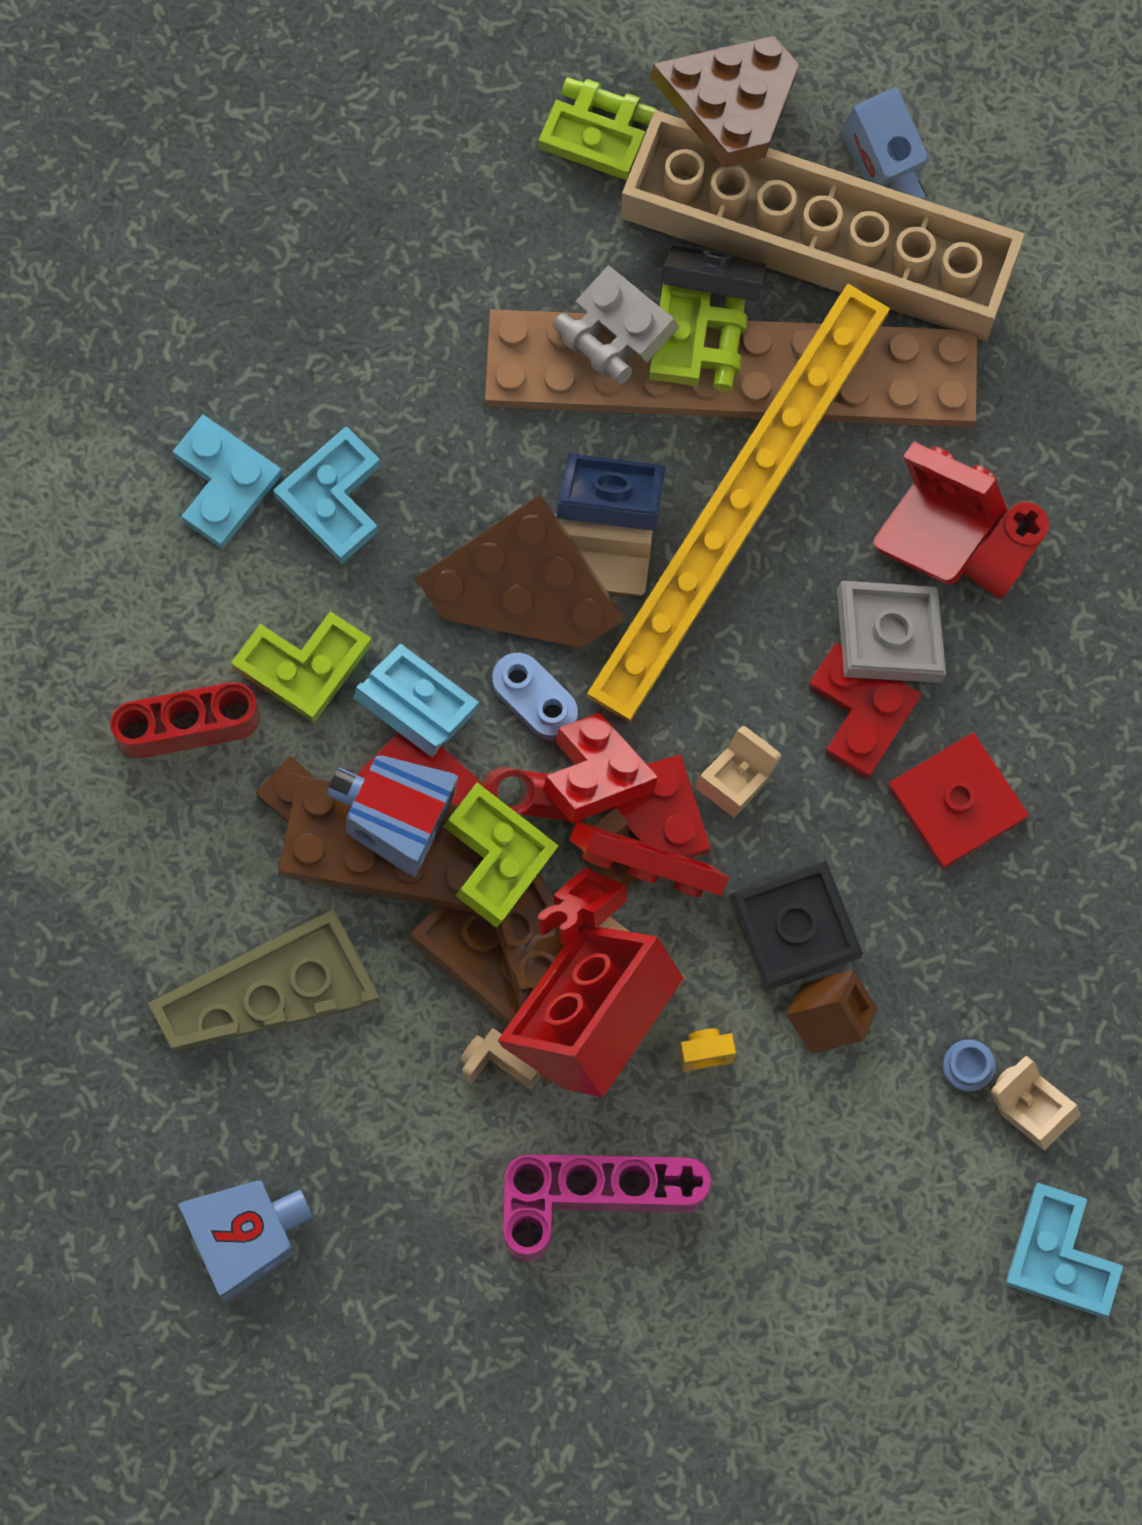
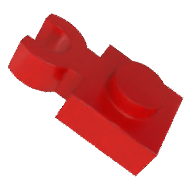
[538,868,627,946]

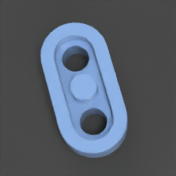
[492,653,578,741]

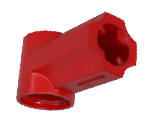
[483,766,583,822]

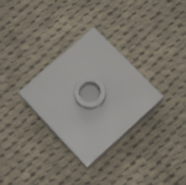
[837,581,946,683]

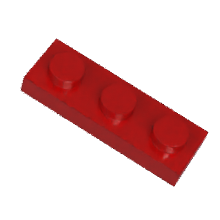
[569,820,729,898]

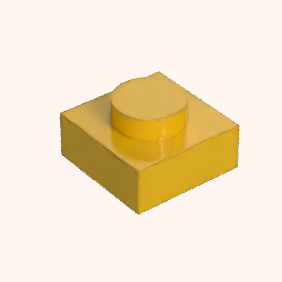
[679,1029,736,1072]

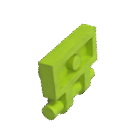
[538,77,657,181]
[649,282,748,392]

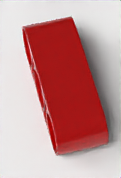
[110,682,260,758]

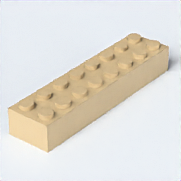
[621,110,1025,342]

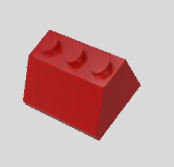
[498,924,684,1098]

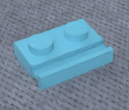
[353,643,479,757]

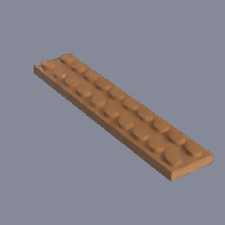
[485,309,977,428]

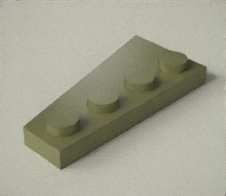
[148,909,381,1052]

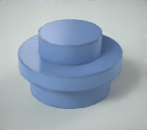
[943,1040,995,1092]

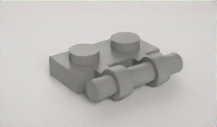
[553,265,680,384]

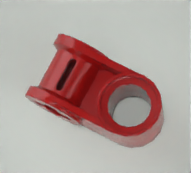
[963,502,1049,600]

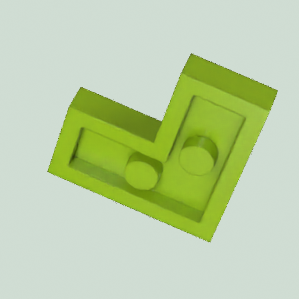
[231,611,372,723]
[443,783,559,928]

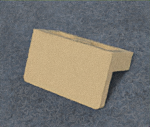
[555,514,653,597]

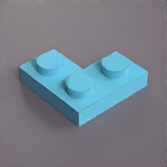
[173,414,282,549]
[273,426,381,564]
[1004,1182,1123,1319]

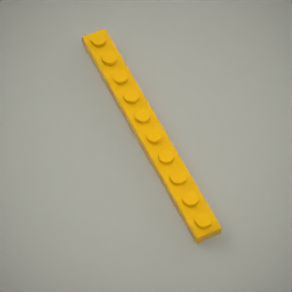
[587,283,890,723]

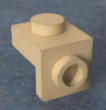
[694,726,781,818]
[460,1028,541,1090]
[991,1056,1081,1151]

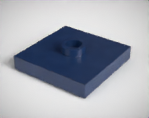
[556,453,666,531]

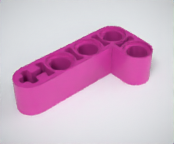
[503,1154,711,1262]

